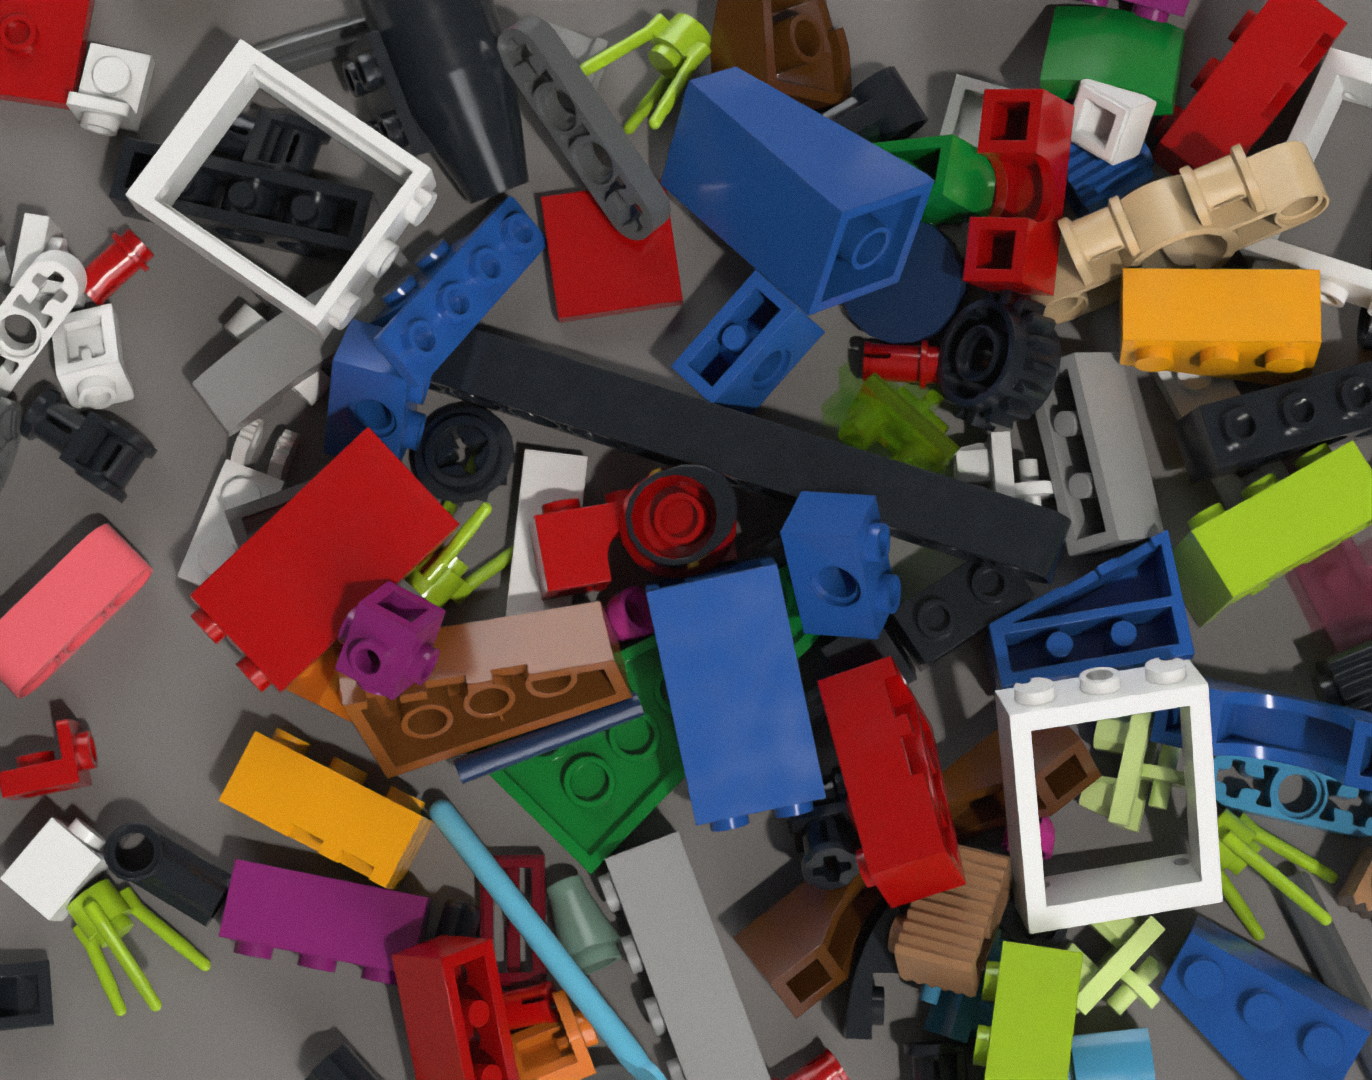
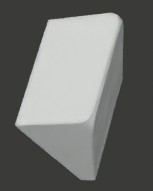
[1071,78,1156,165]

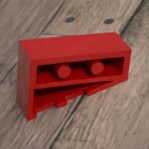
[1152,0,1348,176]
[817,656,966,909]

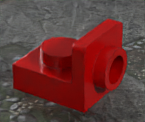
[0,718,98,801]

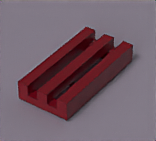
[480,855,547,986]

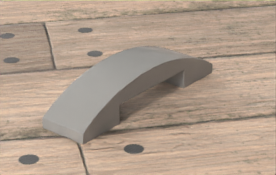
[192,250,417,437]

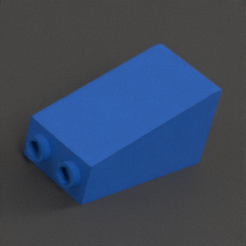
[660,67,934,316]
[645,555,826,832]

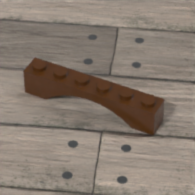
[733,725,1102,1019]

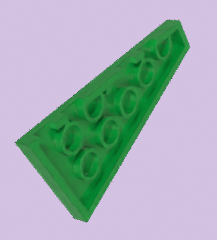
[466,565,823,875]

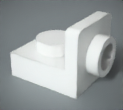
[66,43,155,136]
[10,213,86,310]
[52,303,134,412]

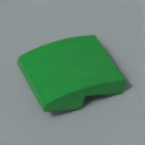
[1040,6,1185,116]

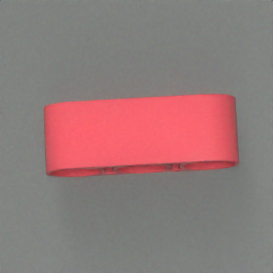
[0,524,153,699]

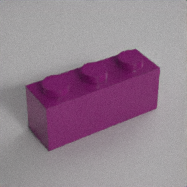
[218,859,433,985]

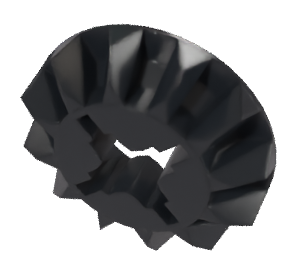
[415,407,517,507]

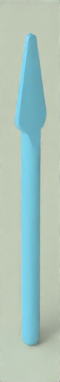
[429,799,667,1080]

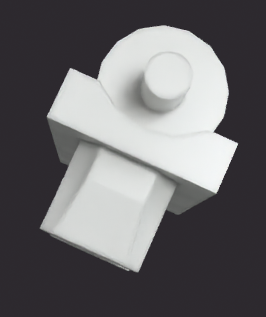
[952,431,1055,506]

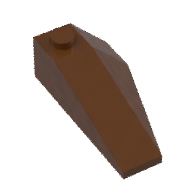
[710,0,852,113]

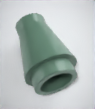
[546,875,622,975]

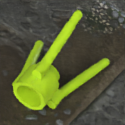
[579,13,711,135]
[405,453,513,608]
[1217,808,1338,941]
[66,879,211,1016]

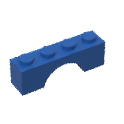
[1150,676,1372,792]

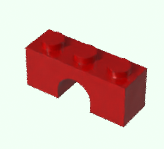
[963,89,1075,296]
[529,488,738,601]

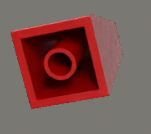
[190,427,460,695]

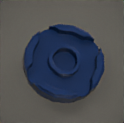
[844,221,966,343]

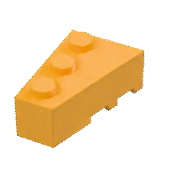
[1119,268,1322,386]
[218,728,433,891]

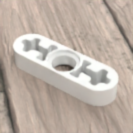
[0,250,87,398]

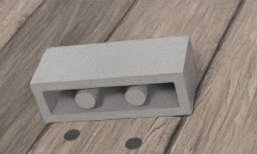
[1035,352,1164,556]

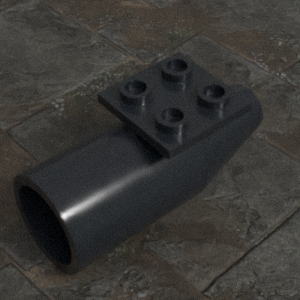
[342,0,529,204]

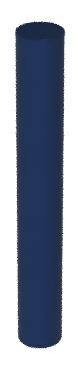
[454,691,645,784]

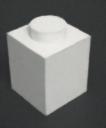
[0,817,108,921]

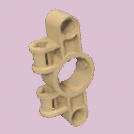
[1025,141,1330,325]

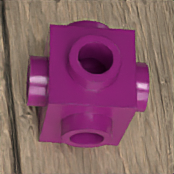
[335,581,446,700]

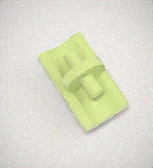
[1079,712,1185,833]
[1062,915,1166,1016]

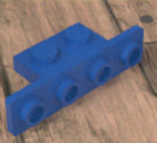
[369,196,548,388]

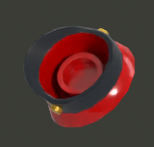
[619,465,737,579]

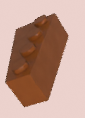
[333,601,632,779]

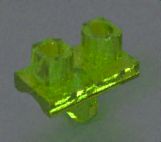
[838,372,960,475]

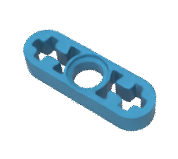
[1213,756,1372,838]

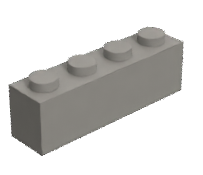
[598,831,771,1080]

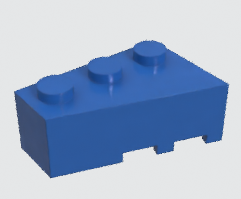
[983,529,1195,703]
[1160,915,1372,1080]

